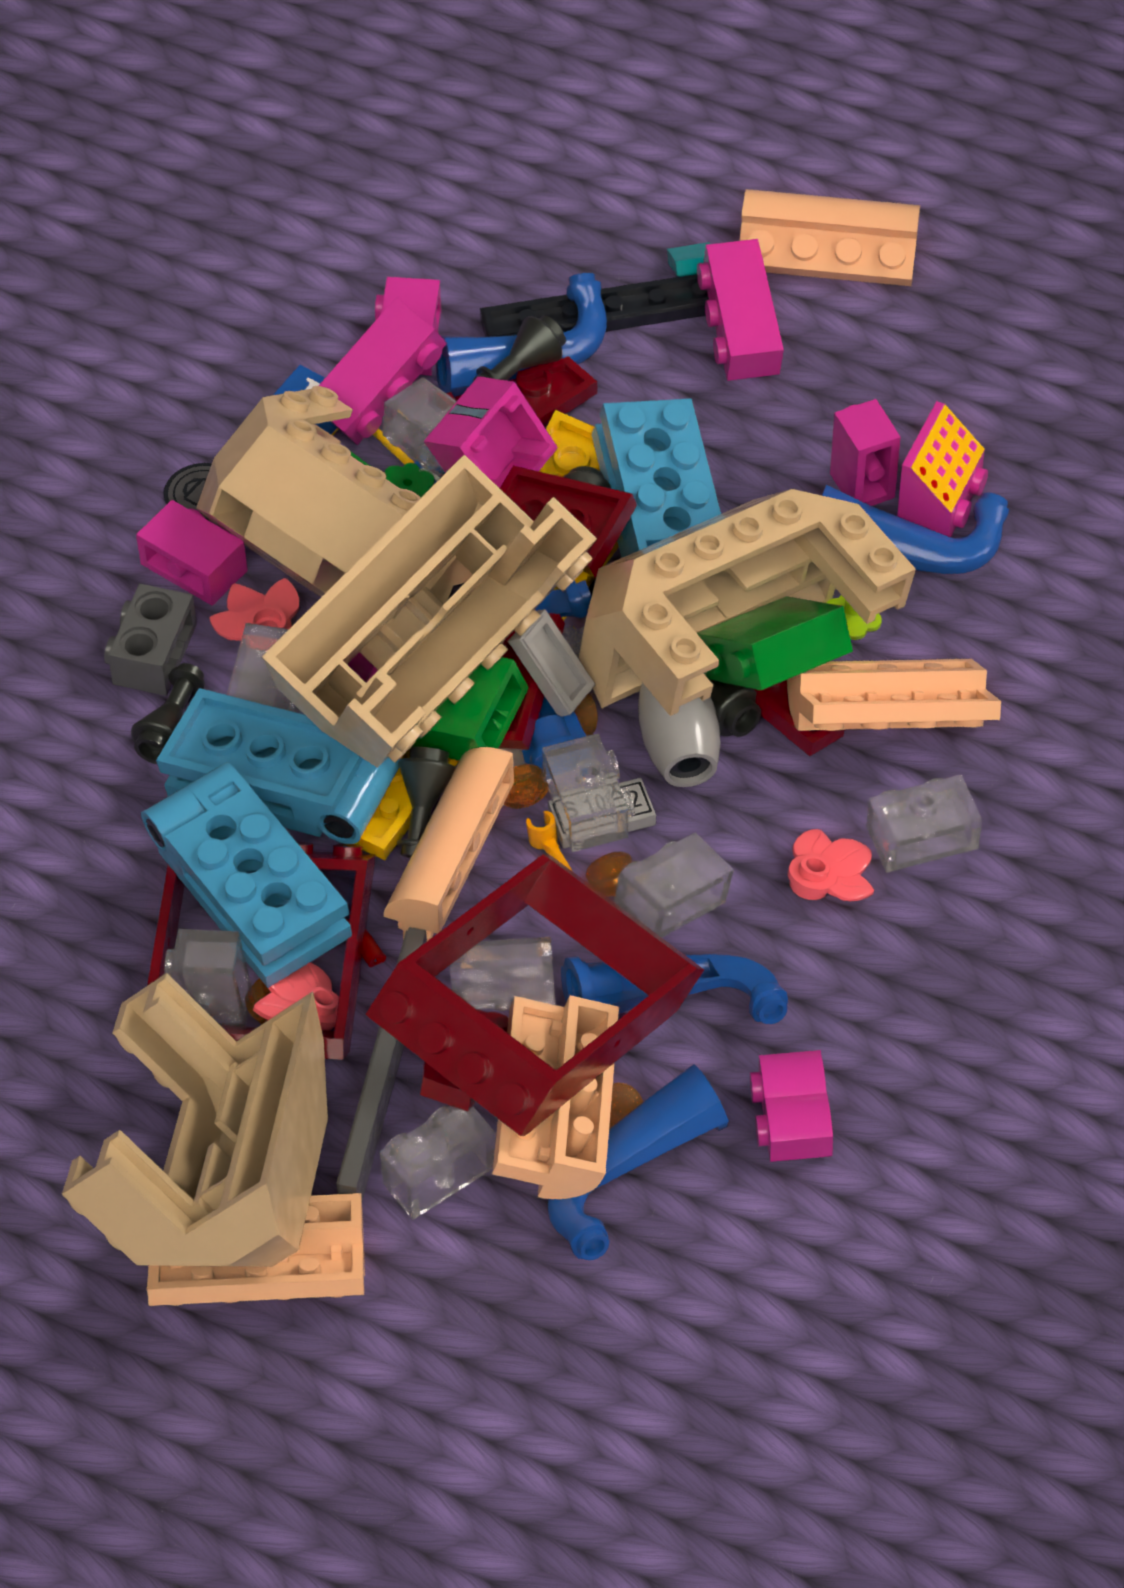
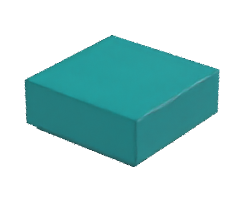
[667,242,710,277]

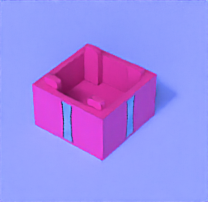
[424,376,558,488]

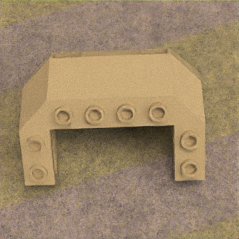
[196,386,473,604]
[262,455,597,768]
[579,489,916,716]
[62,973,328,1267]

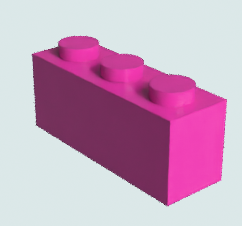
[697,239,784,381]
[319,297,447,445]

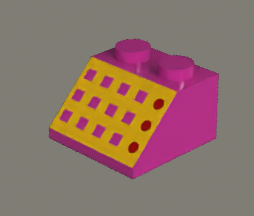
[897,401,988,537]

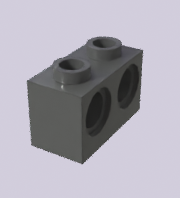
[104,583,197,696]

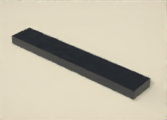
[480,274,709,337]

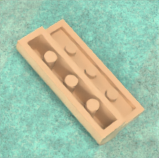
[740,189,920,286]
[787,659,1001,731]
[384,747,514,941]
[492,995,619,1199]
[147,1193,365,1306]

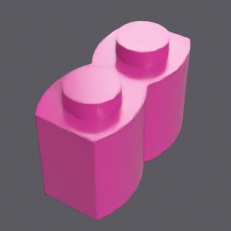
[750,1050,833,1162]

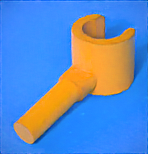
[526,811,572,871]

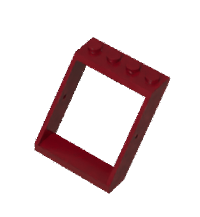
[147,842,375,1060]
[365,854,704,1136]

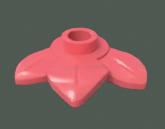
[209,578,300,650]
[787,829,874,902]
[253,962,339,1031]

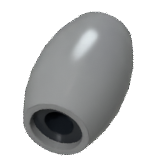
[638,682,721,787]

